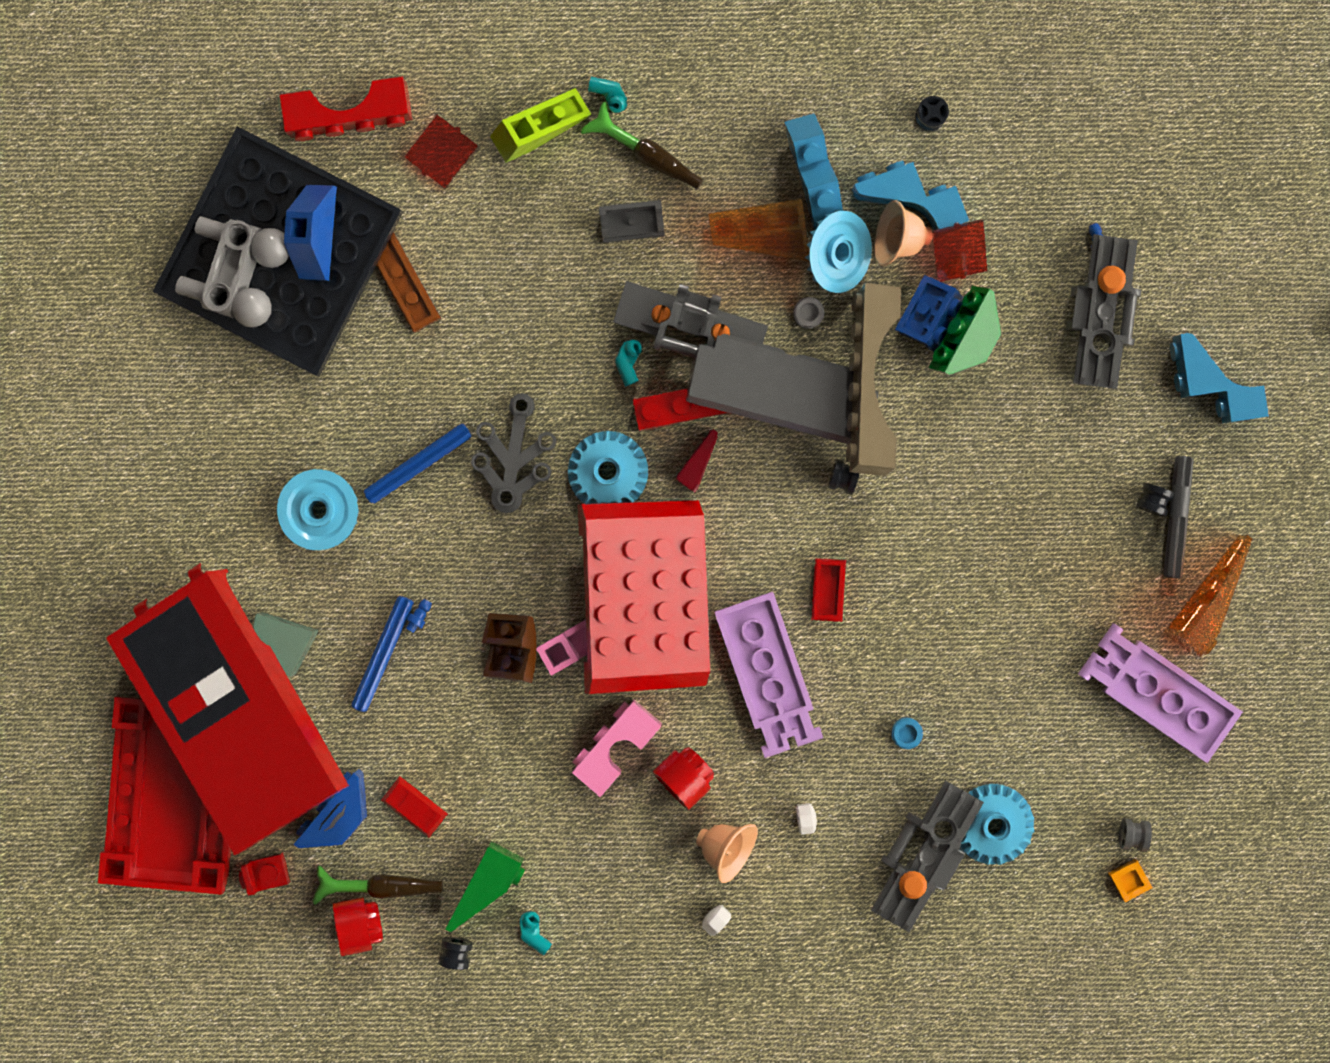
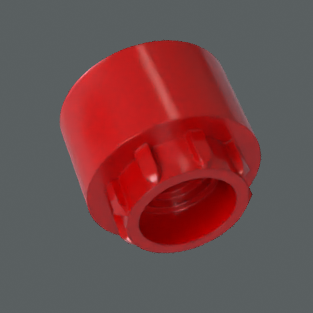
[652,747,714,811]
[333,897,384,957]

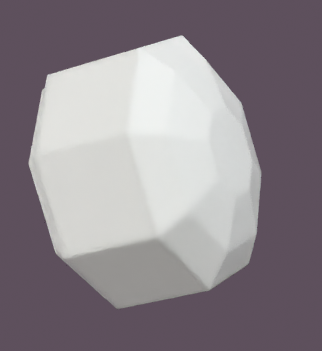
[796,803,817,835]
[702,905,731,936]

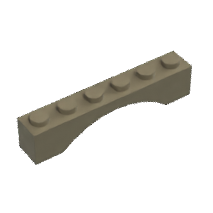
[846,283,901,476]

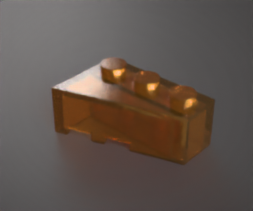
[707,199,810,262]

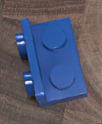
[895,275,964,352]

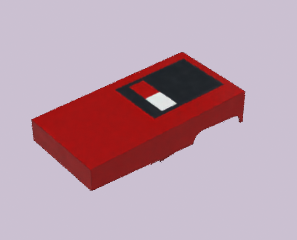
[106,563,349,856]

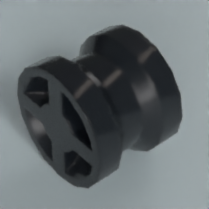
[915,96,949,132]
[828,459,860,495]
[1136,483,1174,517]
[438,937,473,970]

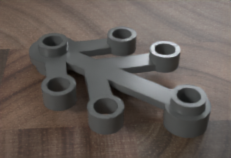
[471,394,557,513]

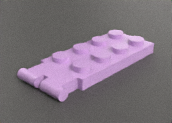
[714,591,823,758]
[1078,623,1243,763]

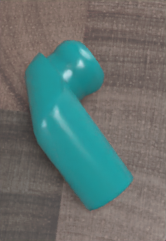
[588,76,627,113]
[615,340,642,387]
[519,911,552,956]

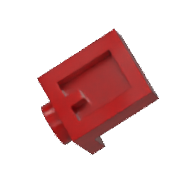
[239,852,291,896]

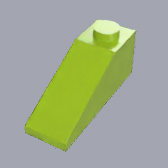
[490,88,591,163]

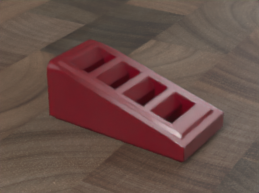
[676,429,718,493]

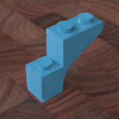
[784,113,843,230]
[852,161,969,236]
[1170,333,1269,424]

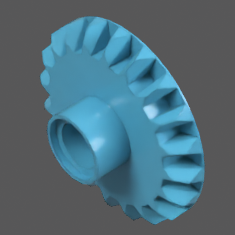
[805,211,872,293]
[568,431,648,504]
[277,469,359,550]
[960,784,1034,865]

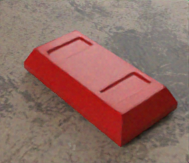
[811,558,846,622]
[381,776,448,838]

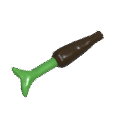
[581,102,703,190]
[313,866,443,905]

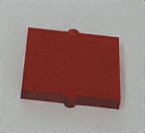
[405,114,478,189]
[932,219,988,282]

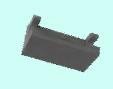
[599,200,665,243]

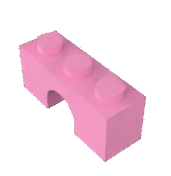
[537,620,587,676]
[572,699,662,797]

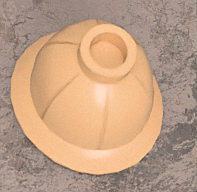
[874,200,932,266]
[696,824,758,883]

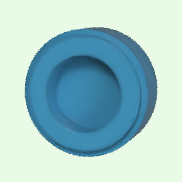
[891,717,923,749]

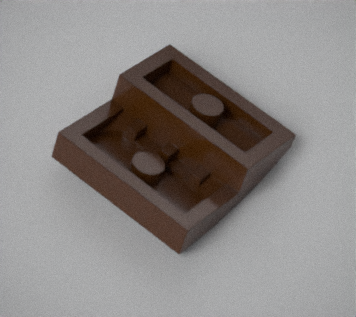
[481,613,537,683]

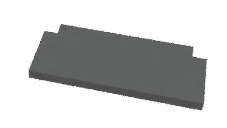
[686,334,879,444]

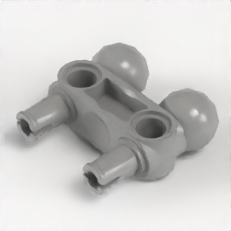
[175,216,289,328]

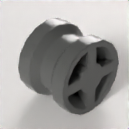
[1119,818,1152,852]

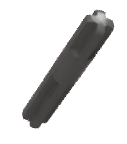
[1164,456,1194,579]

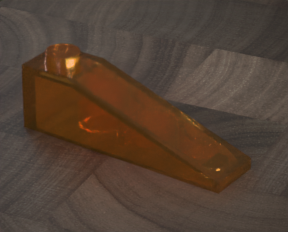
[1163,535,1253,657]

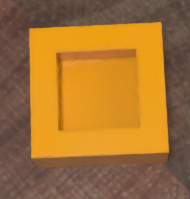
[1108,859,1152,903]

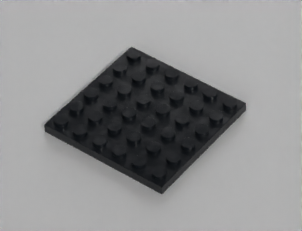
[153,126,403,377]

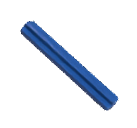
[363,424,472,503]
[351,596,414,712]

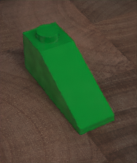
[445,841,526,932]

